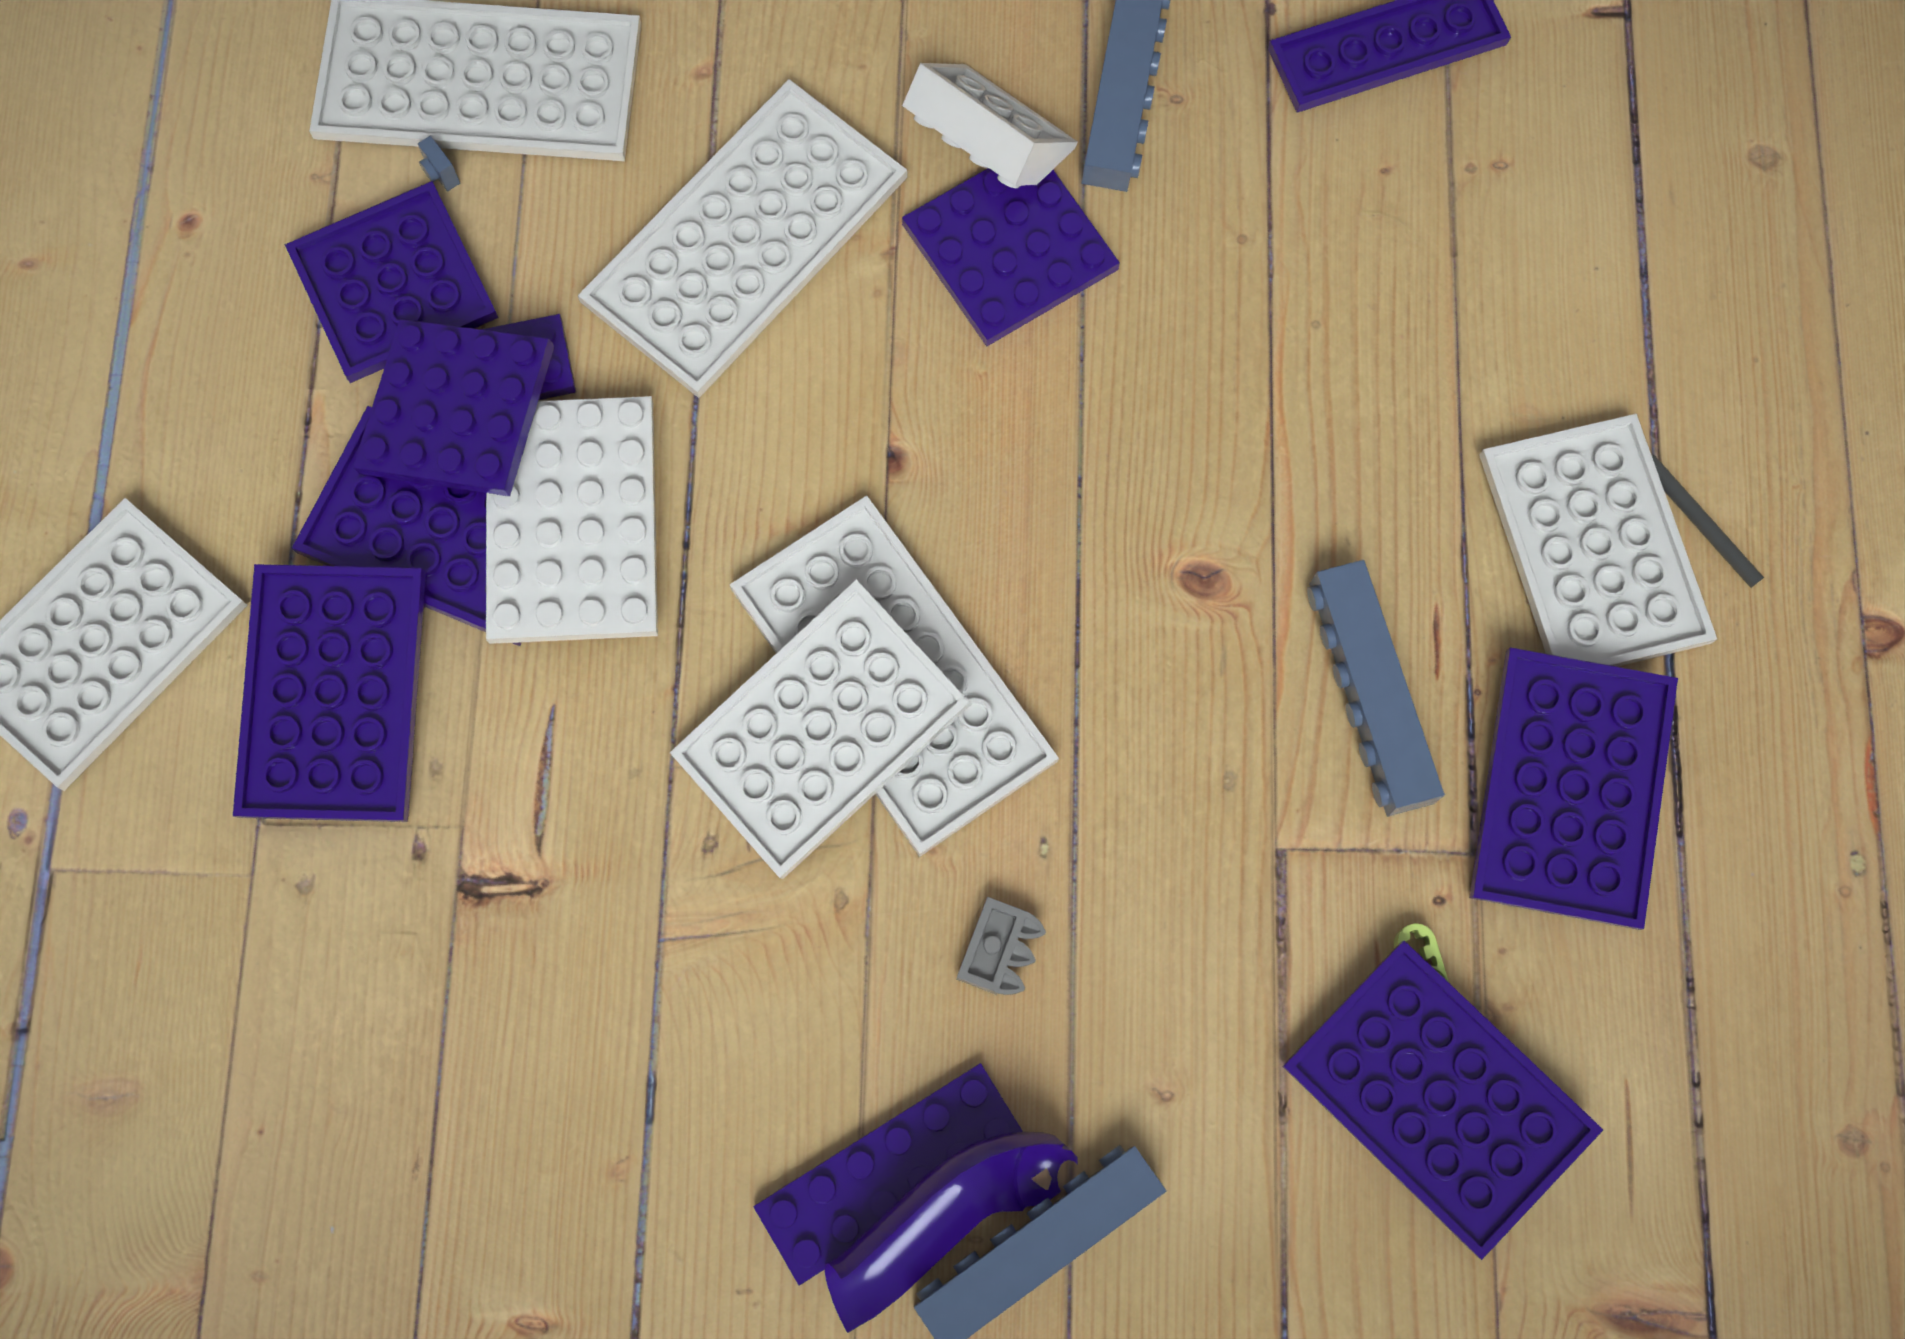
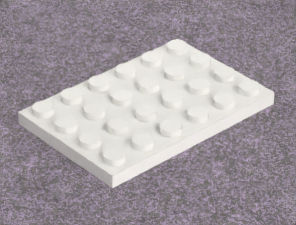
[486,396,658,644]
[1479,414,1717,667]
[0,498,248,791]
[670,579,972,879]

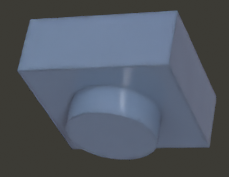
[418,135,461,192]

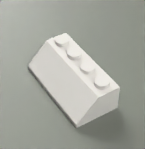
[902,63,1078,188]

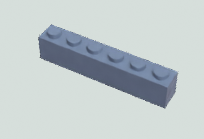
[1082,0,1170,192]
[1307,560,1445,817]
[914,1145,1167,1339]

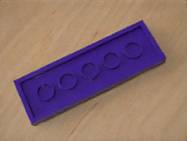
[1268,0,1511,113]
[753,1063,1023,1286]

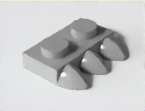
[956,897,1046,995]

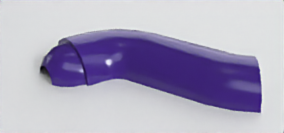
[825,1132,1078,1333]

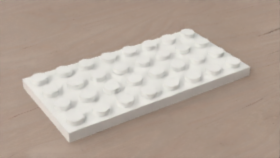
[309,0,641,161]
[578,79,907,398]
[729,495,1059,857]

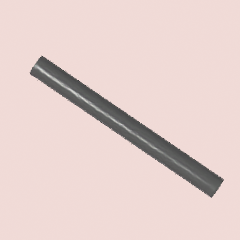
[1652,455,1764,588]

